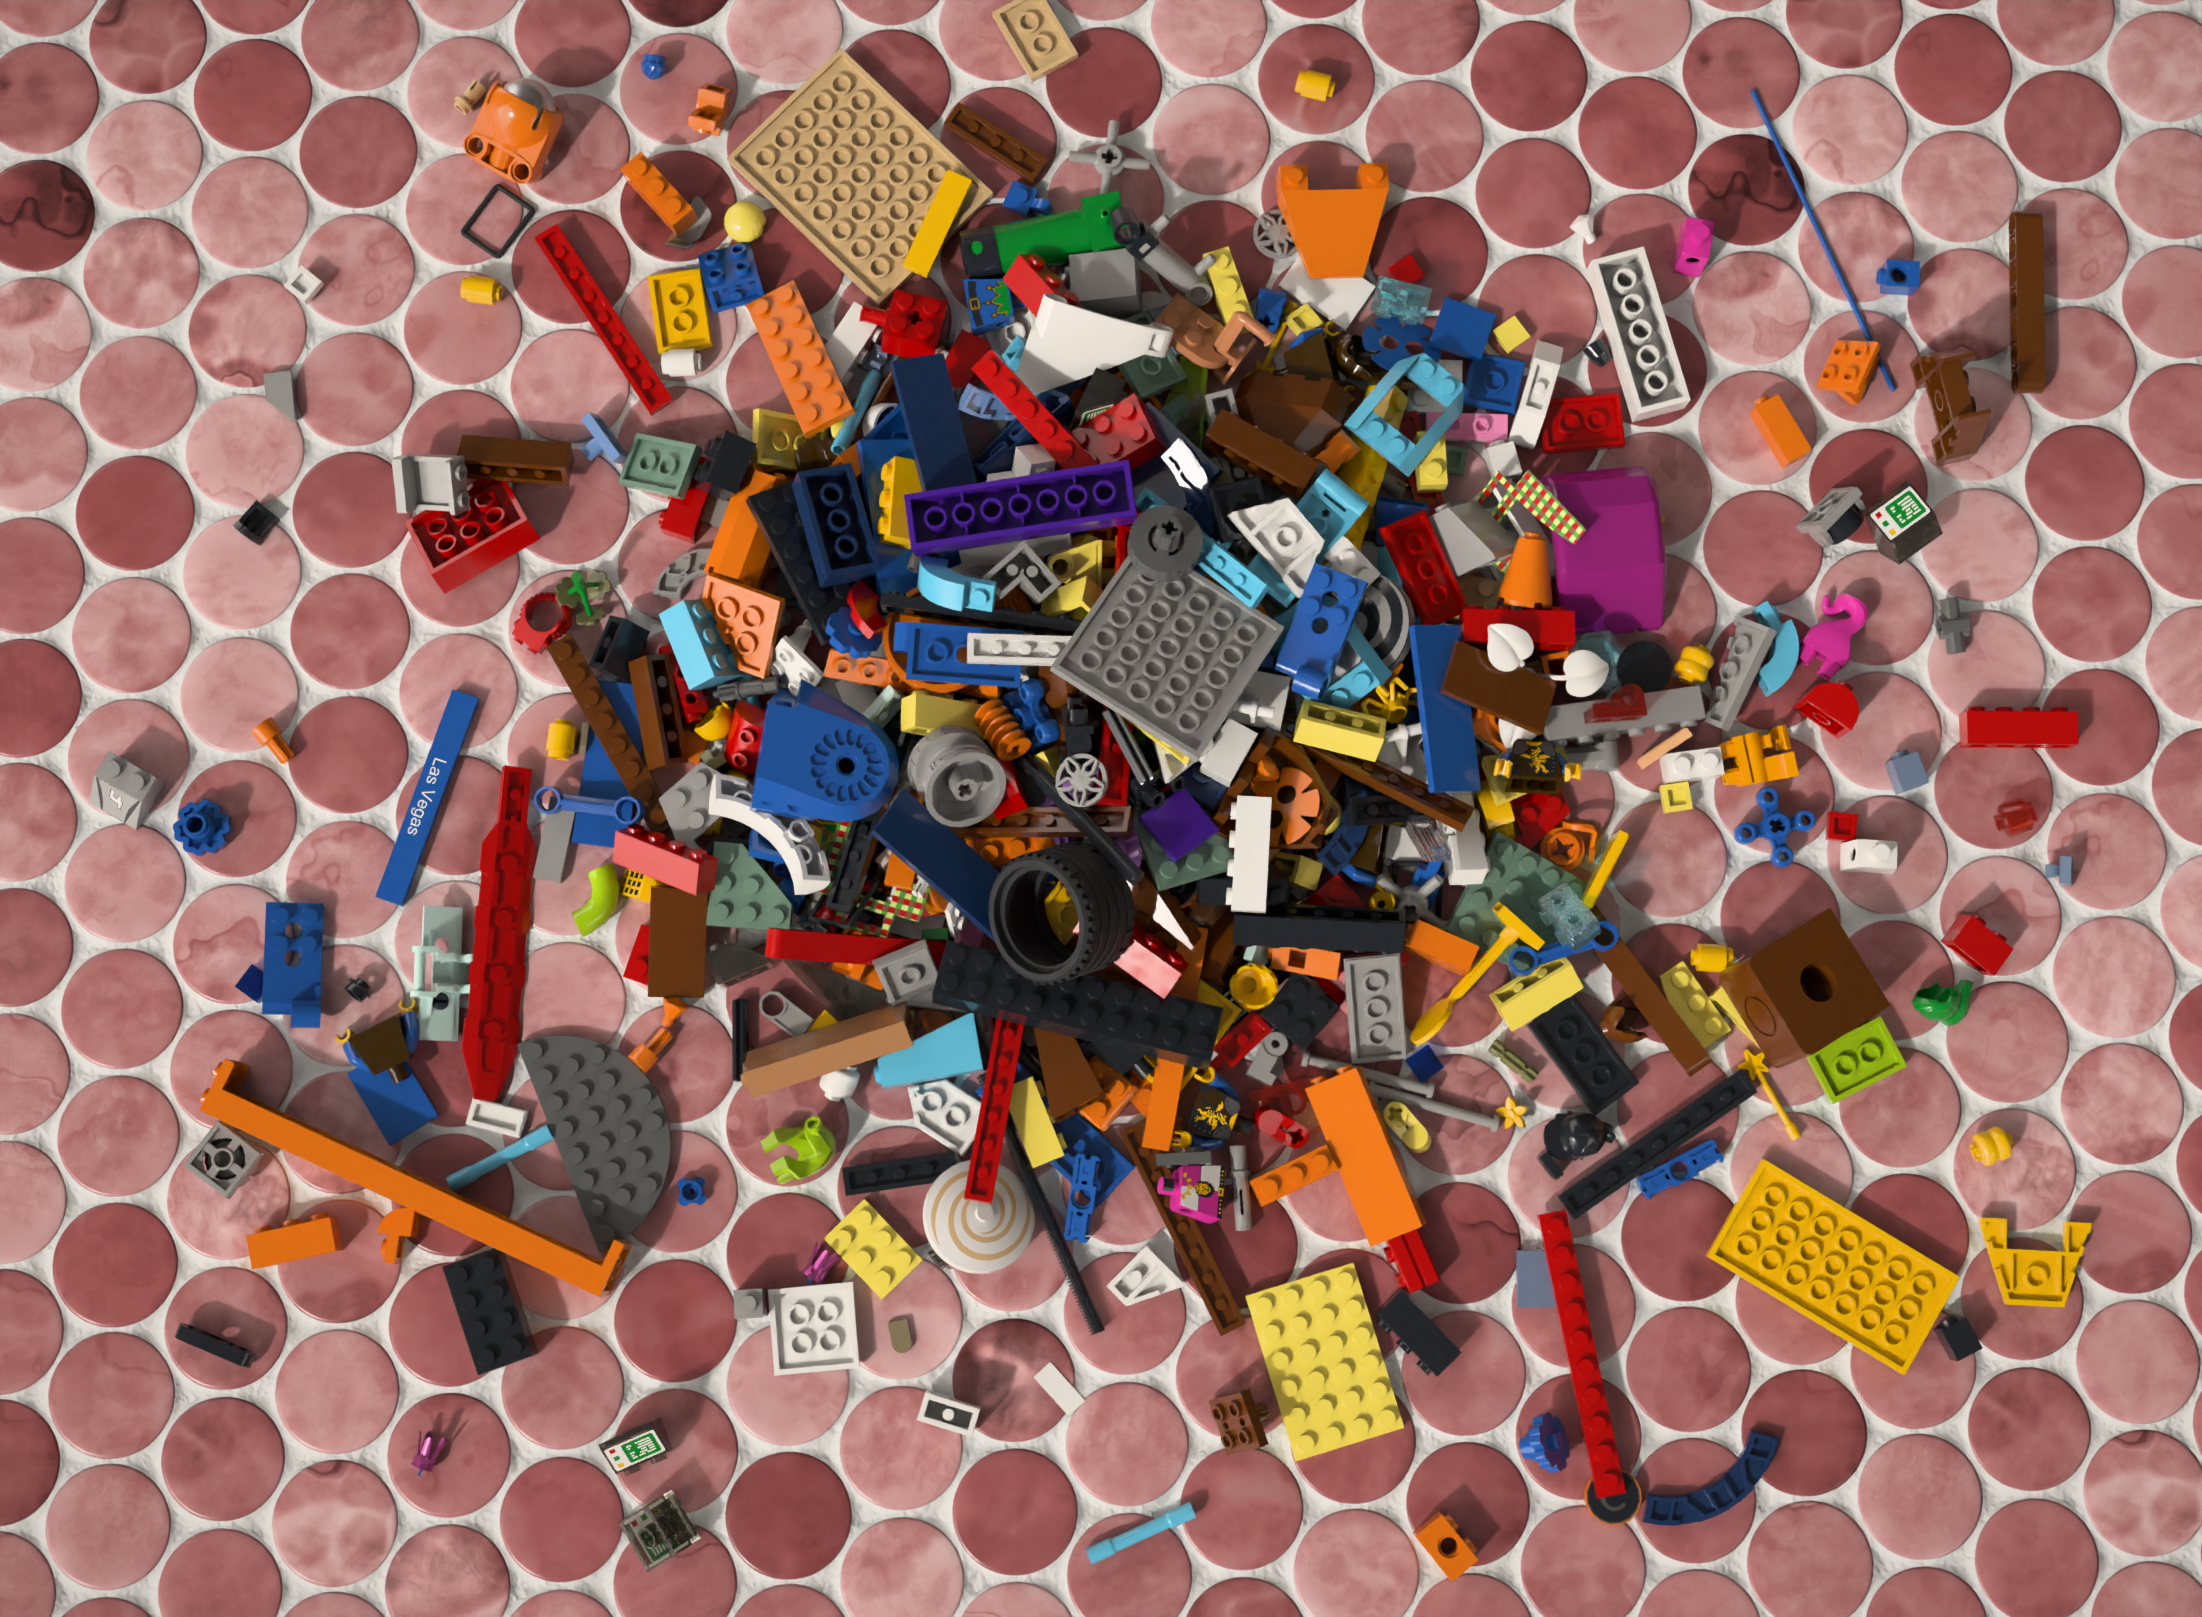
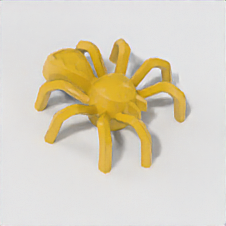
[1361,677,1419,743]

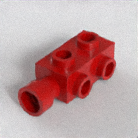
[659,643,710,726]

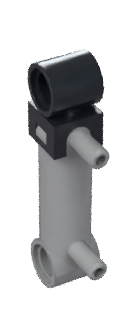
[1109,207,1216,307]

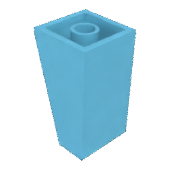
[874,1013,985,1089]

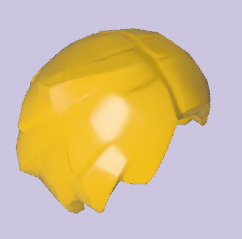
[1229,962,1278,1012]

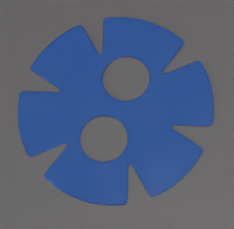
[1362,316,1441,371]

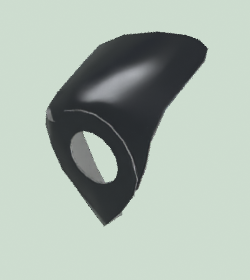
[665,196,712,250]

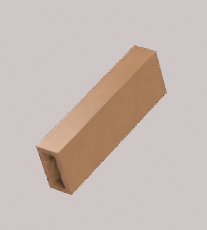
[740,1001,915,1098]

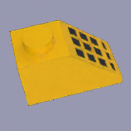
[619,868,670,904]

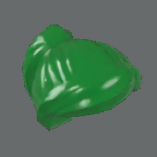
[1911,980,1973,1026]

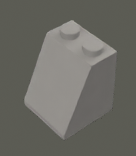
[1065,248,1143,320]
[1428,499,1517,578]

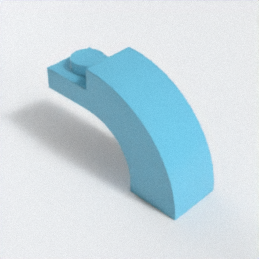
[917,555,997,612]
[1752,601,1799,698]

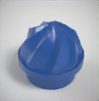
[640,54,668,80]

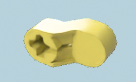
[1383,1102,1432,1153]

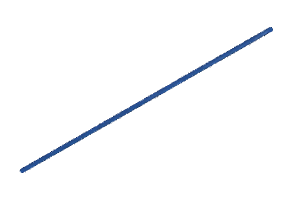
[1750,89,1896,392]

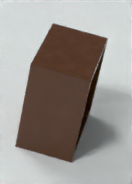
[1719,908,1890,1068]

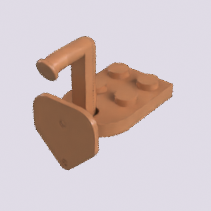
[1154,293,1277,385]

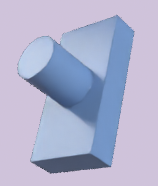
[581,412,628,464]

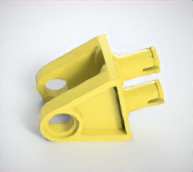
[1038,533,1116,589]

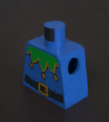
[963,279,1026,337]

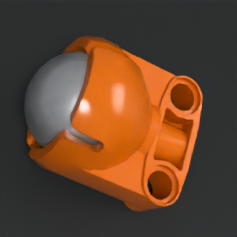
[463,78,564,184]

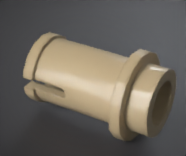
[453,79,487,115]

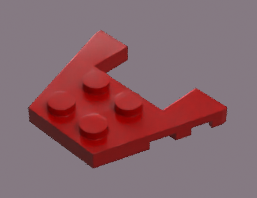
[1479,768,1571,850]

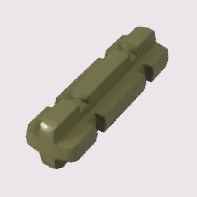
[1488,1040,1539,1083]

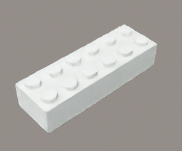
[1586,247,1691,422]

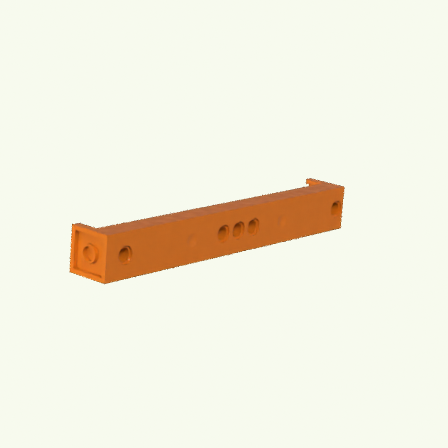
[199,1059,633,1298]

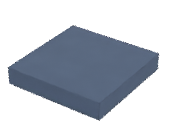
[1516,1250,1556,1308]

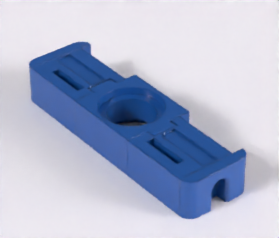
[1636,1140,1724,1199]
[1064,1152,1102,1243]

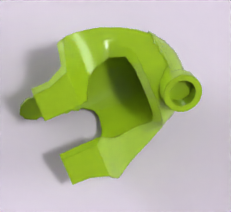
[760,1116,836,1184]

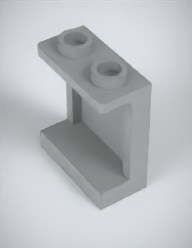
[391,453,470,515]

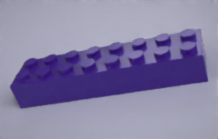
[904,460,1138,557]

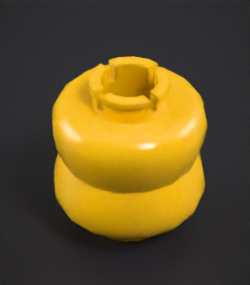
[1674,643,1714,686]
[1970,1126,2015,1166]

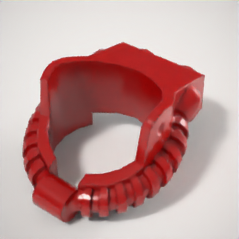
[512,592,573,655]

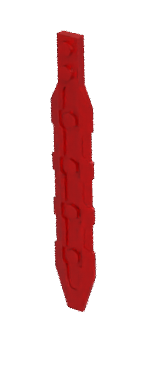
[461,765,537,1101]

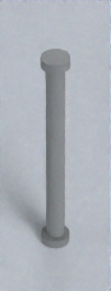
[1300,1050,1435,1099]
[1368,1080,1500,1132]

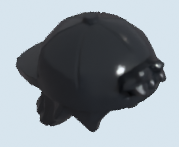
[1543,1110,1616,1161]

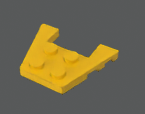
[1978,1218,2092,1307]

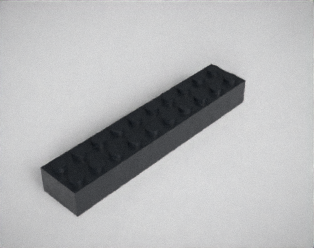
[933,940,1223,1071]

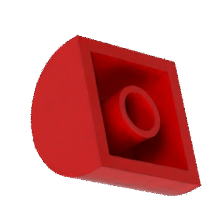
[1792,680,1859,739]
[723,700,766,774]

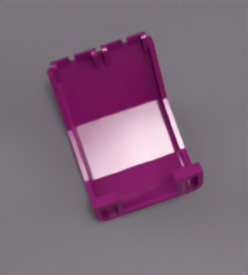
[1539,466,1667,638]

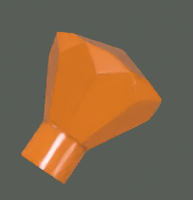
[1250,755,1280,785]
[662,997,689,1028]

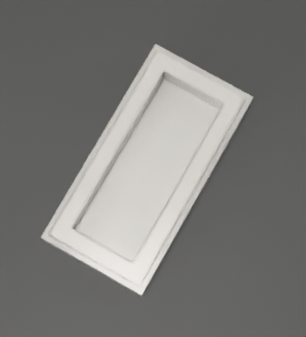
[466,1098,529,1138]

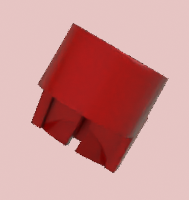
[1253,1106,1309,1149]

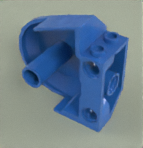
[749,679,899,822]

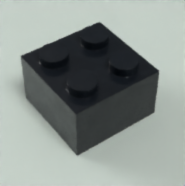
[693,430,756,501]
[1259,973,1339,1052]

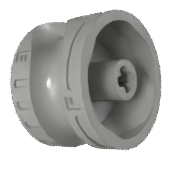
[907,725,1006,827]

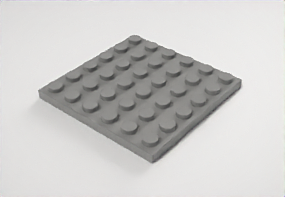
[1050,544,1285,762]

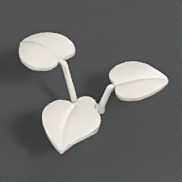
[1487,623,1609,749]

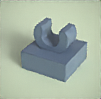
[862,344,898,381]
[2045,856,2073,887]

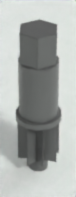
[713,676,780,702]

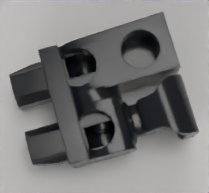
[1058,693,1094,777]

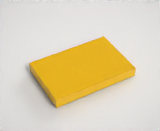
[648,268,713,356]
[1575,830,1629,914]

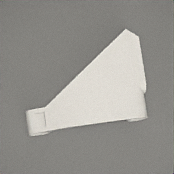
[1016,293,1174,395]

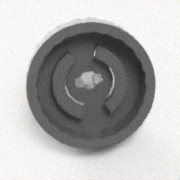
[1127,505,1203,582]

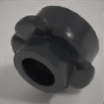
[345,977,371,1003]

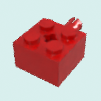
[859,289,948,358]

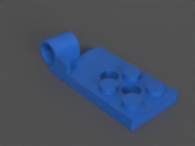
[1275,563,1369,701]
[893,622,1024,688]
[262,902,324,1028]

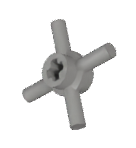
[1069,120,1150,194]
[1376,874,1446,930]

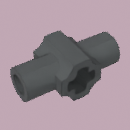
[1935,597,1970,655]

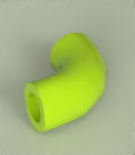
[572,864,620,937]

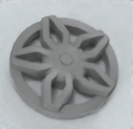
[1253,210,1297,259]
[1055,753,1109,807]

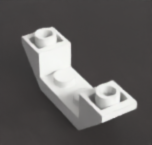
[1507,340,1563,450]

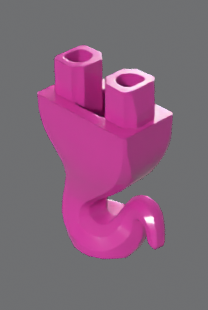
[1797,593,1868,680]

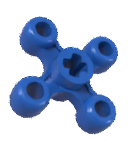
[1003,678,1061,754]
[1733,786,1816,868]

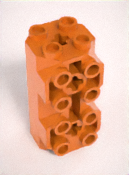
[704,464,790,589]

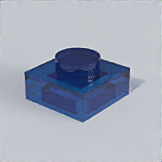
[235,964,263,1003]
[1404,1045,1444,1083]

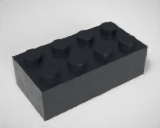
[442,1248,538,1375]

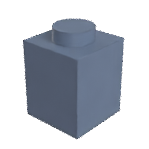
[1885,750,1929,795]

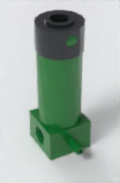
[959,191,1127,279]

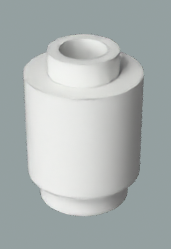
[661,348,702,377]

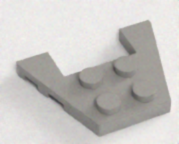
[659,762,723,849]

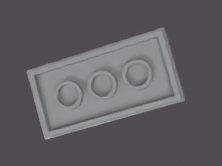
[1343,952,1408,1064]

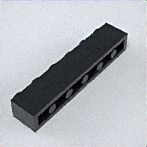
[1233,903,1406,954]

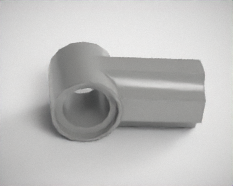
[1564,741,1620,772]

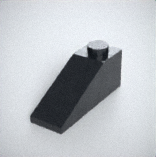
[1196,864,1289,907]

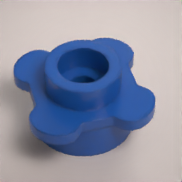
[677,1177,706,1206]

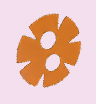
[1249,767,1320,847]

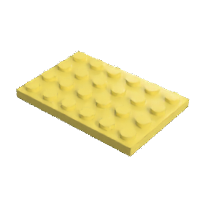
[1245,1262,1404,1461]

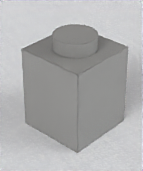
[733,1288,767,1319]

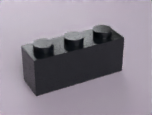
[1375,1290,1462,1377]

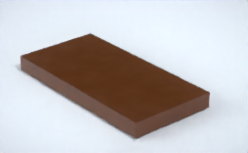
[1439,640,1557,735]
[648,886,708,998]

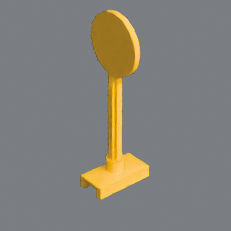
[1410,901,1545,1045]

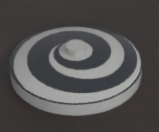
[1326,574,1415,672]

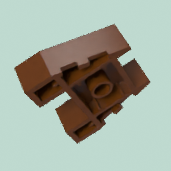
[1910,349,1992,466]
[1065,859,1202,990]

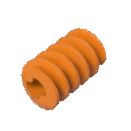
[974,699,1031,761]

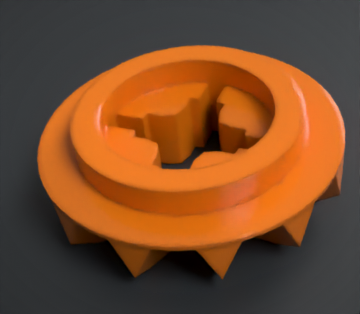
[1540,827,1585,871]

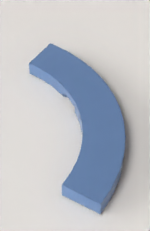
[957,376,1089,421]

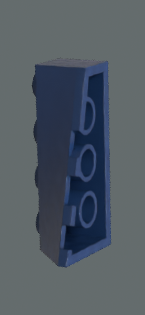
[972,389,1077,482]

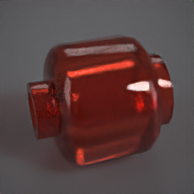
[1993,798,2038,838]

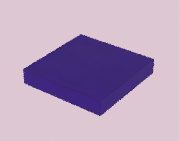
[1139,788,1219,863]

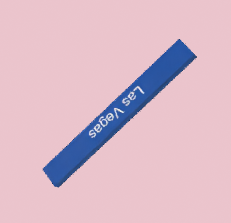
[375,689,480,907]

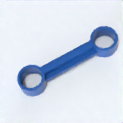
[534,786,645,824]
[1509,921,1619,977]

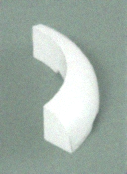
[709,774,830,895]

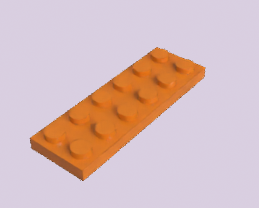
[746,280,856,438]

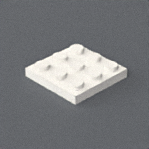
[768,1282,860,1376]

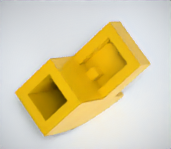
[1474,780,1515,844]

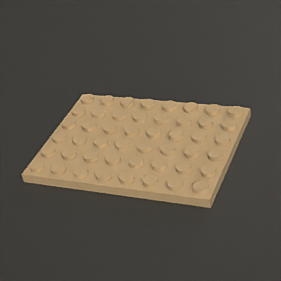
[726,48,993,308]

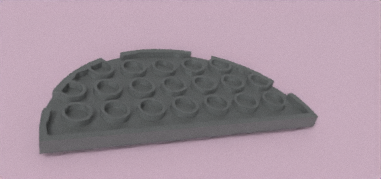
[517,1035,671,1253]

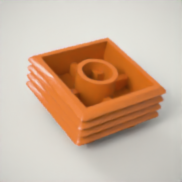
[1079,1053,1139,1131]

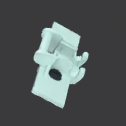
[410,906,473,1041]

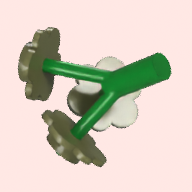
[555,569,612,626]

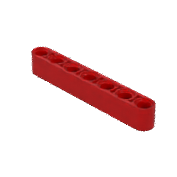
[765,928,947,970]

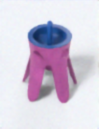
[802,1242,841,1285]
[411,1431,447,1476]

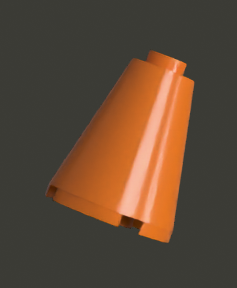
[1497,531,1553,609]

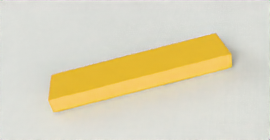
[902,170,972,278]

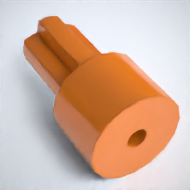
[251,717,295,764]
[628,1028,673,1073]

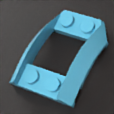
[1344,353,1465,477]
[1270,595,1392,709]

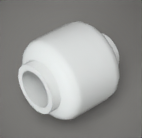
[819,1065,860,1102]

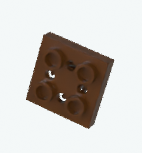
[1209,1389,1270,1455]

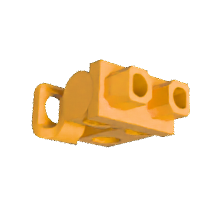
[1715,724,1799,787]

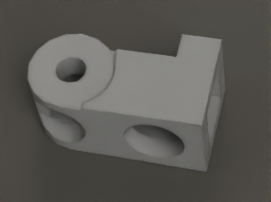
[1245,1032,1288,1088]

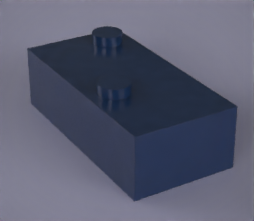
[791,463,881,588]

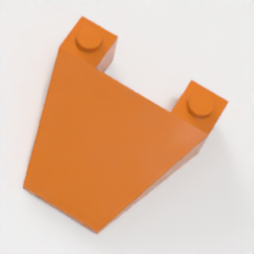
[1276,163,1389,279]

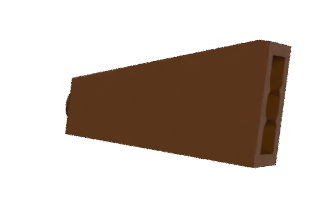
[1034,1028,1107,1123]

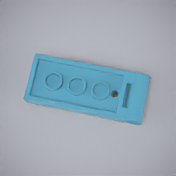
[1247,468,1370,611]

